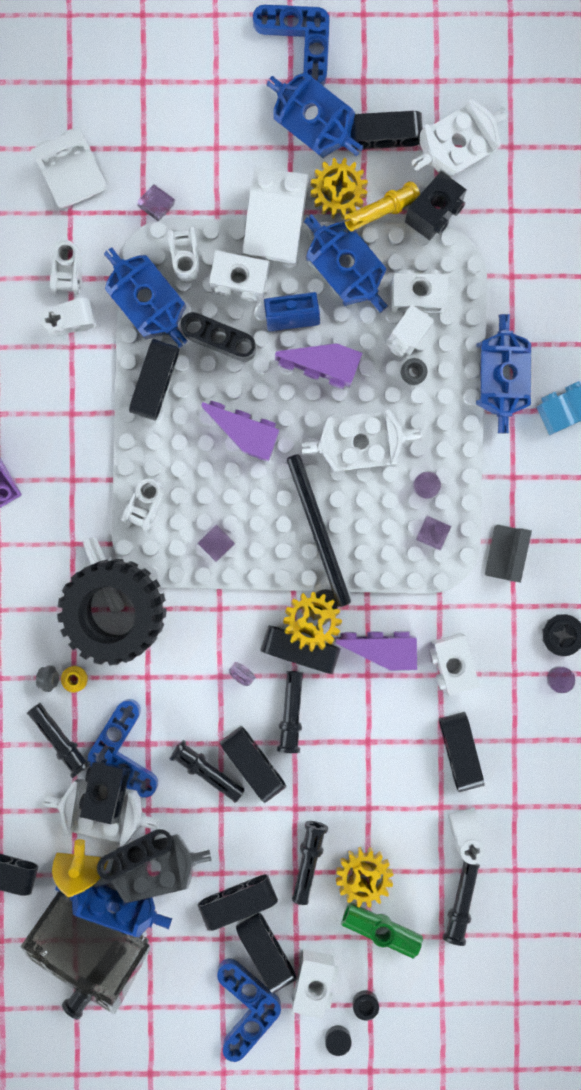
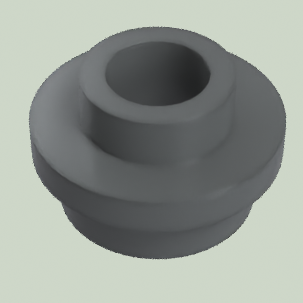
[400,358,428,385]
[36,665,59,692]

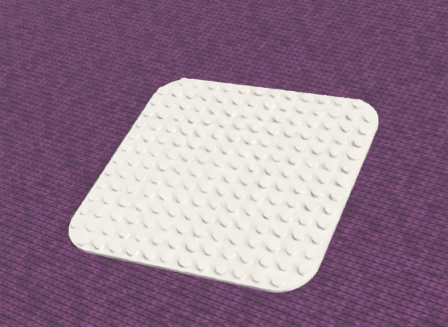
[112,218,487,594]

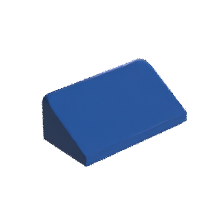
[264,292,320,331]

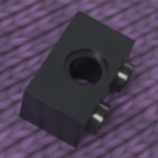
[405,171,467,241]
[79,762,131,825]

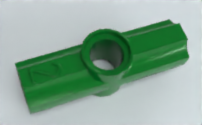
[341,902,423,959]

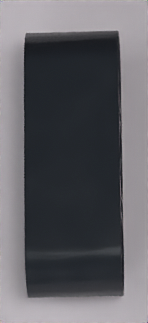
[350,111,423,150]
[181,312,256,362]
[129,339,180,421]
[260,625,341,674]
[439,712,485,792]
[220,726,287,803]
[97,829,174,880]
[0,854,39,896]
[197,874,278,931]
[236,912,297,994]

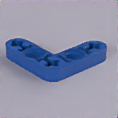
[253,4,330,86]
[88,699,158,798]
[217,958,281,1062]

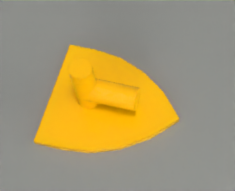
[52,839,109,898]

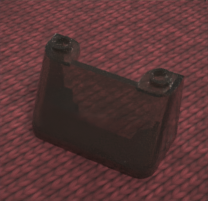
[20,891,151,1015]

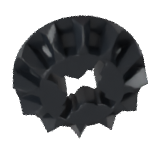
[542,614,581,656]

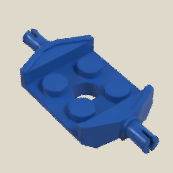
[266,72,363,158]
[304,214,388,313]
[104,247,188,347]
[476,314,531,434]
[55,885,173,937]

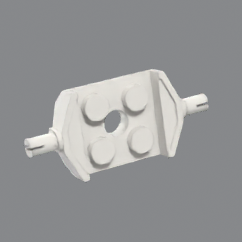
[412,99,508,177]
[301,410,422,472]
[42,779,159,847]

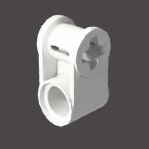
[167,226,199,283]
[50,240,82,295]
[41,298,96,336]
[121,479,164,532]
[448,808,484,864]

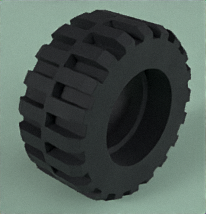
[57,559,167,666]

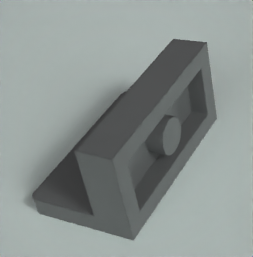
[485,525,532,583]

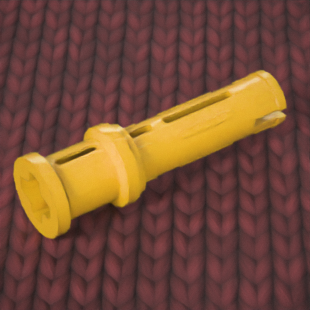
[344,181,420,231]

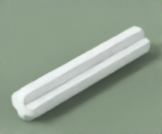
[83,537,124,613]

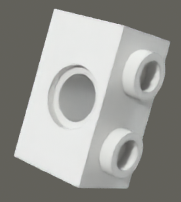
[209,250,269,302]
[391,270,449,313]
[386,304,434,358]
[429,633,480,696]
[292,949,338,1019]

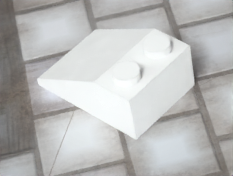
[242,167,308,264]

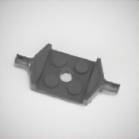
[94,834,212,903]

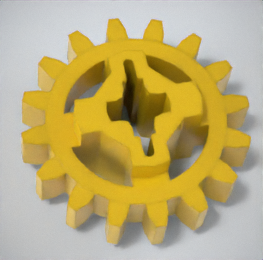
[310,158,368,219]
[283,592,342,651]
[336,847,394,908]

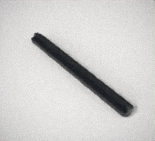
[287,454,351,607]

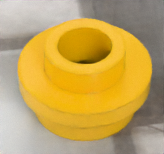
[61,666,88,693]

